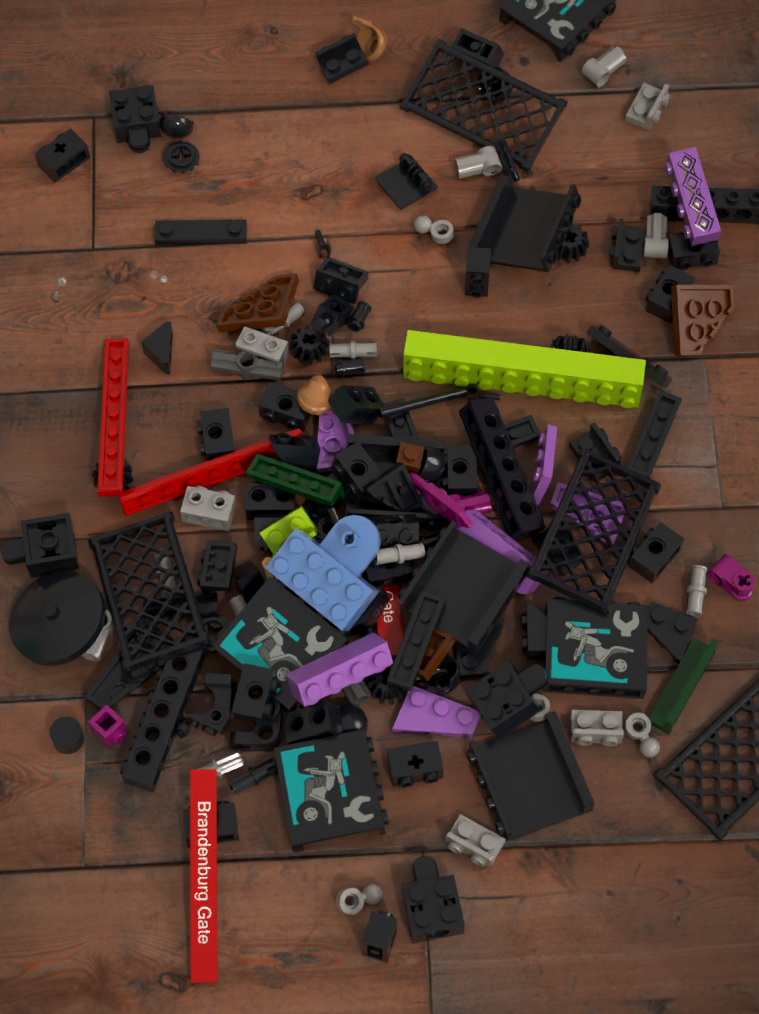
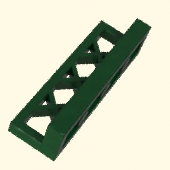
[246,454,347,507]
[649,638,719,735]

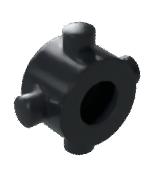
[176,718,191,739]

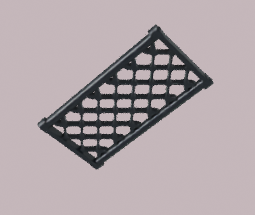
[400,39,568,172]
[526,448,661,614]
[88,511,212,673]
[653,679,759,841]

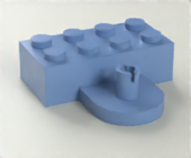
[265,515,381,631]

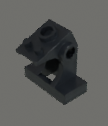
[187,673,235,737]

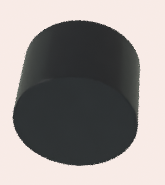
[49,716,84,754]

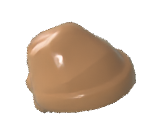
[352,16,388,62]
[297,375,333,415]

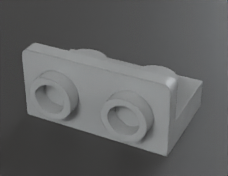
[625,83,671,130]
[236,326,289,364]
[571,710,624,746]
[445,814,506,868]

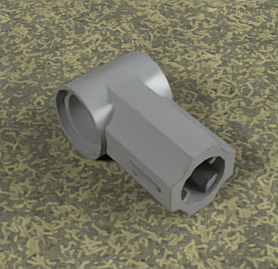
[581,46,626,87]
[454,146,502,178]
[643,213,668,259]
[81,610,114,662]

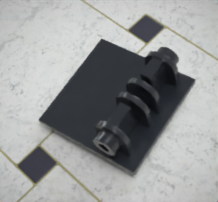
[375,153,438,210]

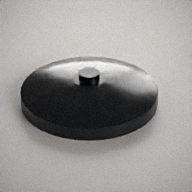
[9,571,106,666]

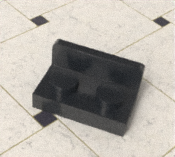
[315,34,369,84]
[609,218,645,272]
[313,257,369,304]
[569,423,621,483]
[197,541,238,594]

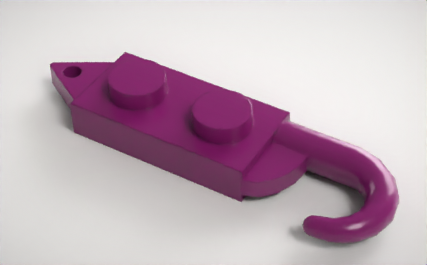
[409,472,474,529]

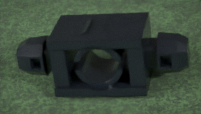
[311,295,353,336]

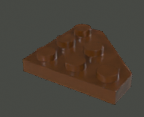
[216,273,299,332]
[671,285,735,356]

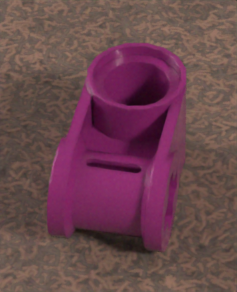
[707,554,755,601]

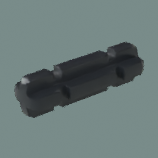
[494,140,520,184]

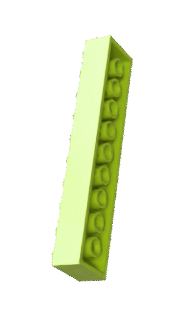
[404,330,646,408]

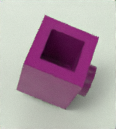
[88,704,127,749]

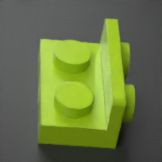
[260,506,318,557]

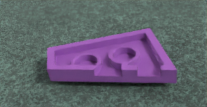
[316,408,354,474]
[550,482,625,547]
[392,686,482,738]

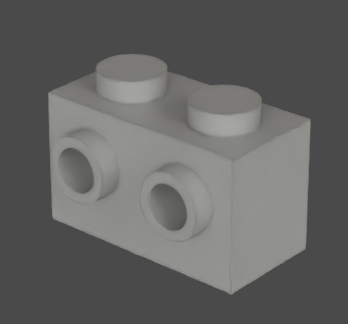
[180,486,236,532]

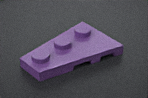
[531,424,557,506]

